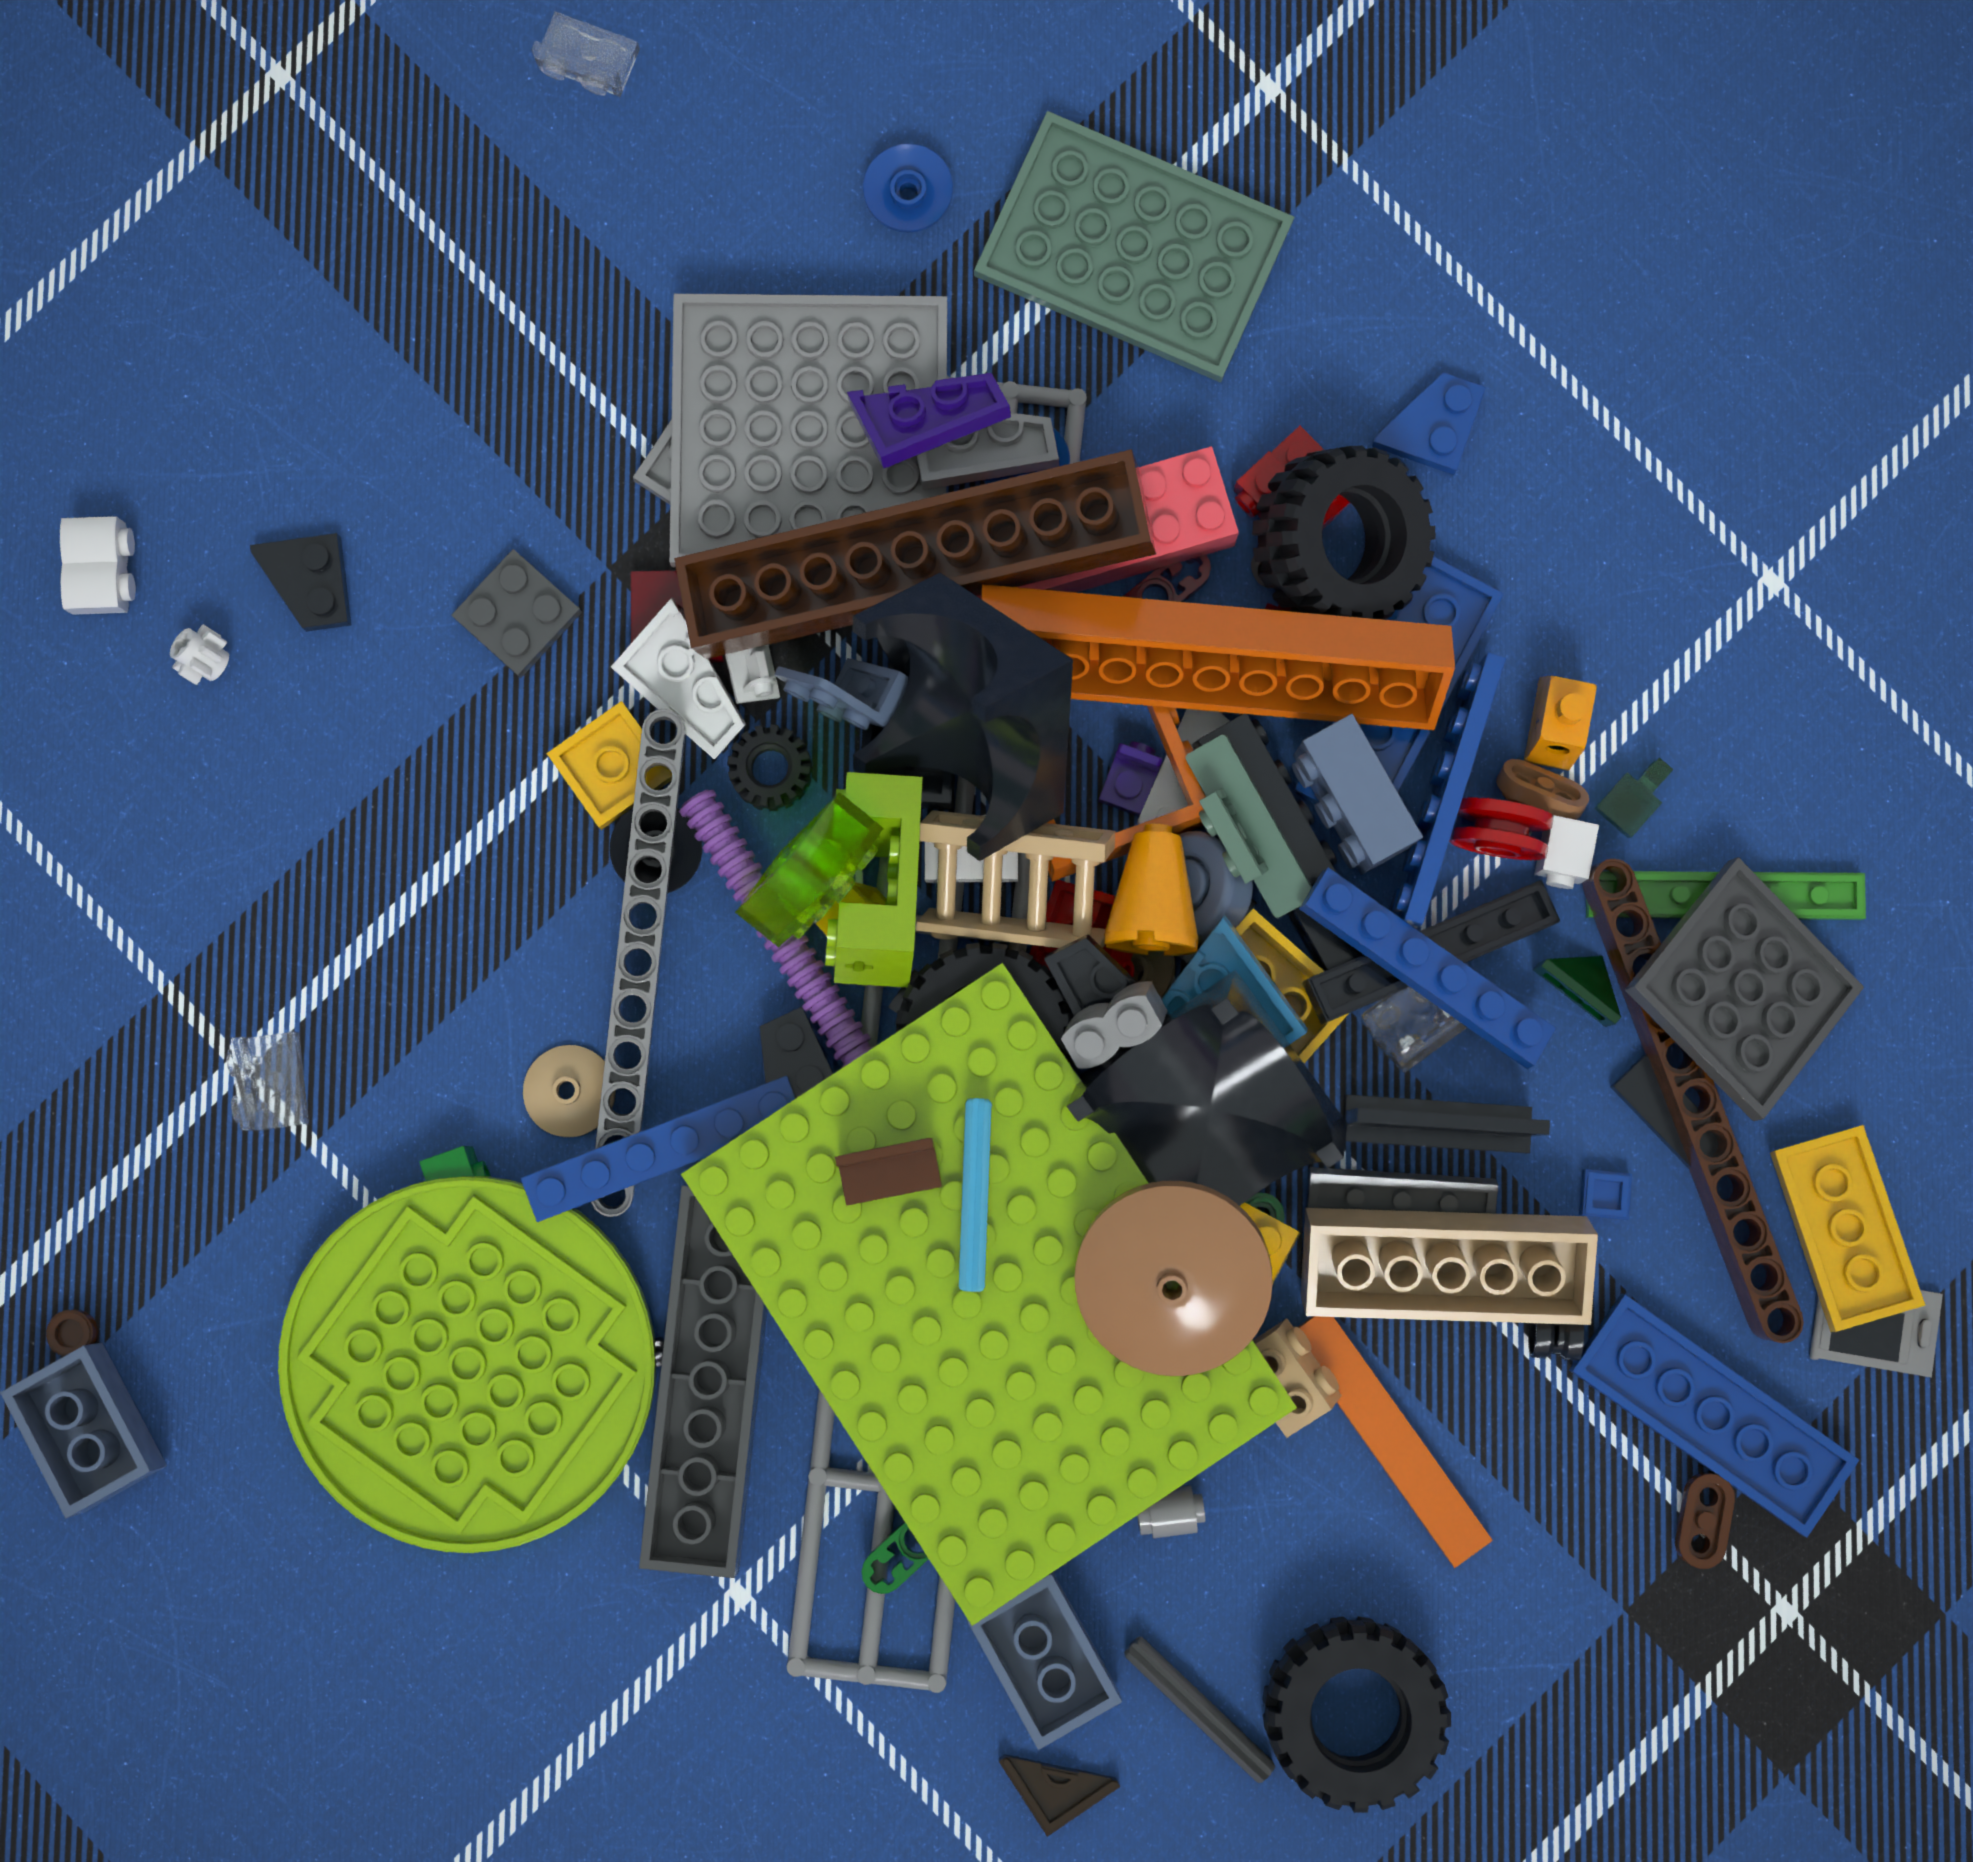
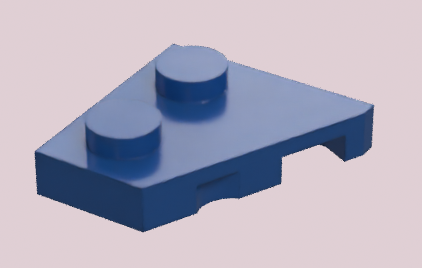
[1372,372,1486,475]

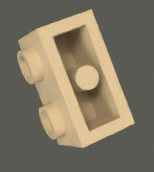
[1253,1318,1342,1438]

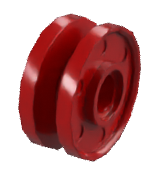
[1449,797,1554,861]

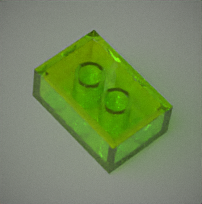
[735,792,884,948]

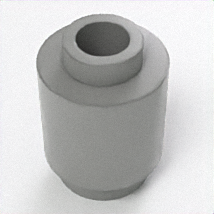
[1137,1485,1206,1539]

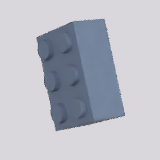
[1292,714,1423,875]
[0,1343,167,1519]
[967,1572,1122,1750]

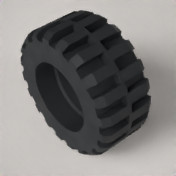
[1252,445,1436,620]
[895,943,1074,1063]
[1262,1616,1451,1813]

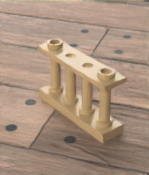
[916,810,1115,948]

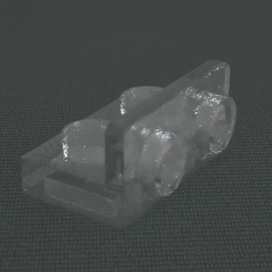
[531,11,640,97]

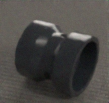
[1528,1323,1584,1361]

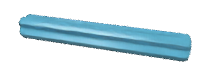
[959,1098,992,1292]

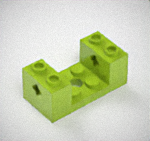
[825,772,922,988]

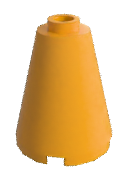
[1104,824,1199,956]

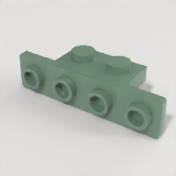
[1185,734,1312,918]

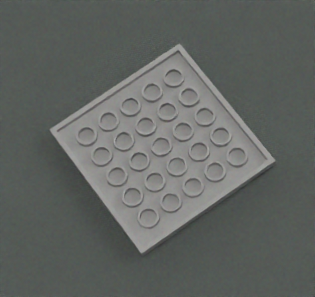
[669,294,947,567]

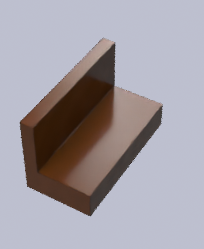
[835,1138,942,1206]

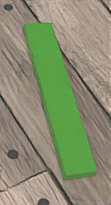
[1586,871,1866,920]

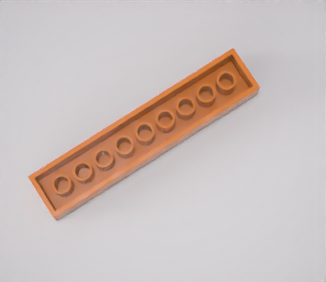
[980,584,1455,730]

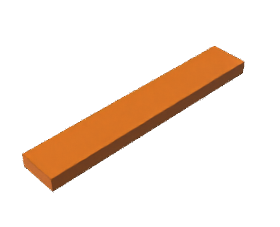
[1298,1316,1493,1568]

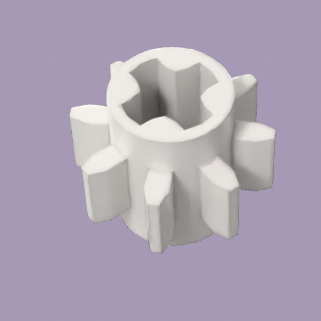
[170,624,229,685]

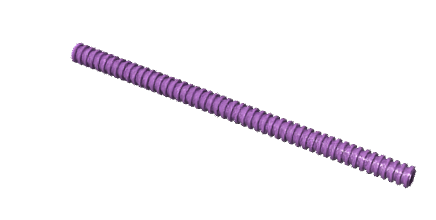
[679,790,875,1069]

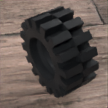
[727,724,813,811]

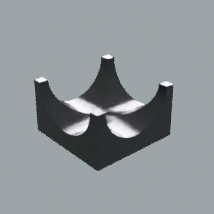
[853,573,1073,861]
[1067,970,1347,1206]

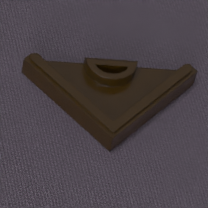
[999,1754,1120,1837]

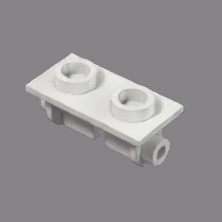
[725,645,780,704]

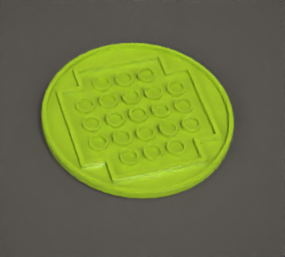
[278,1176,656,1553]

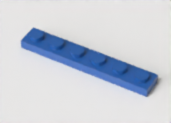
[1299,867,1556,1069]
[520,1075,796,1222]

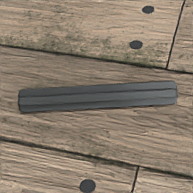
[1124,1636,1275,1783]

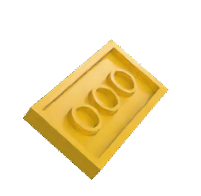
[1770,1125,1925,1332]

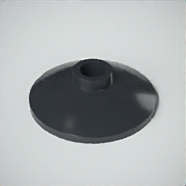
[610,808,702,893]

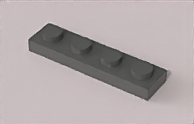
[1306,1167,1498,1214]

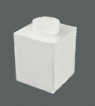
[1534,815,1599,889]

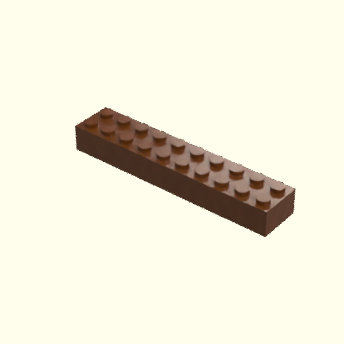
[674,449,1156,659]

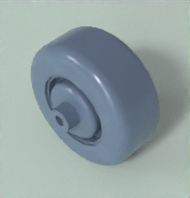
[1177,831,1253,946]

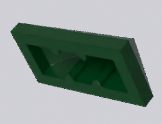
[1533,956,1621,1027]

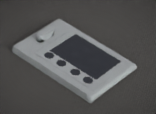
[1810,1290,1943,1378]

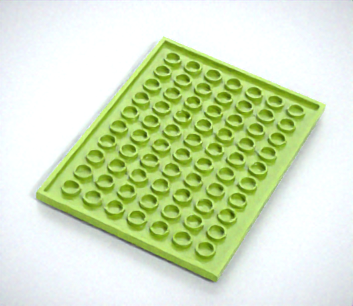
[681,963,1297,1626]

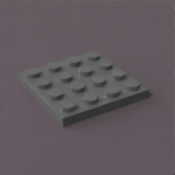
[1625,857,1864,1121]

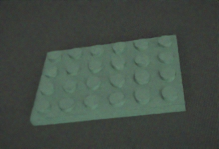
[974,111,1294,383]

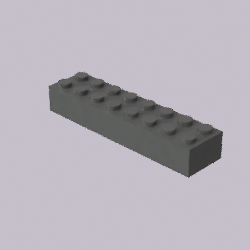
[639,1186,768,1578]

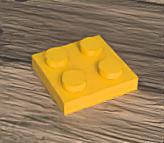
[546,701,672,830]

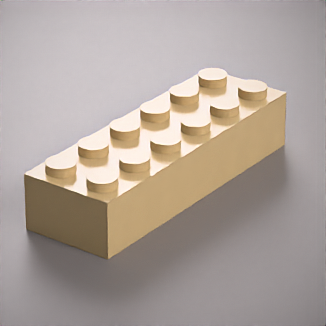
[1300,1208,1598,1325]

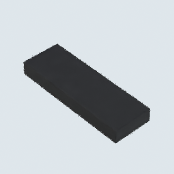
[1610,1055,1744,1180]

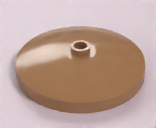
[1075,1181,1272,1376]

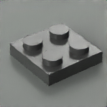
[451,549,582,679]

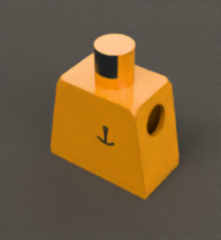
[1524,676,1597,771]

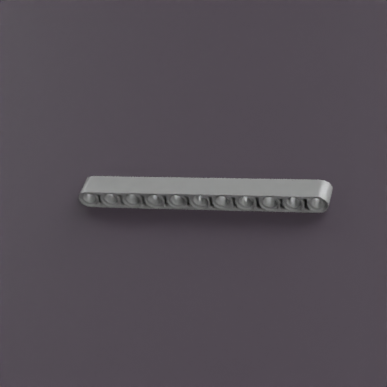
[591,709,685,1217]

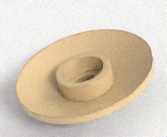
[523,1045,616,1137]

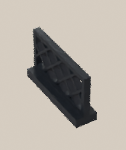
[1343,1095,1550,1154]

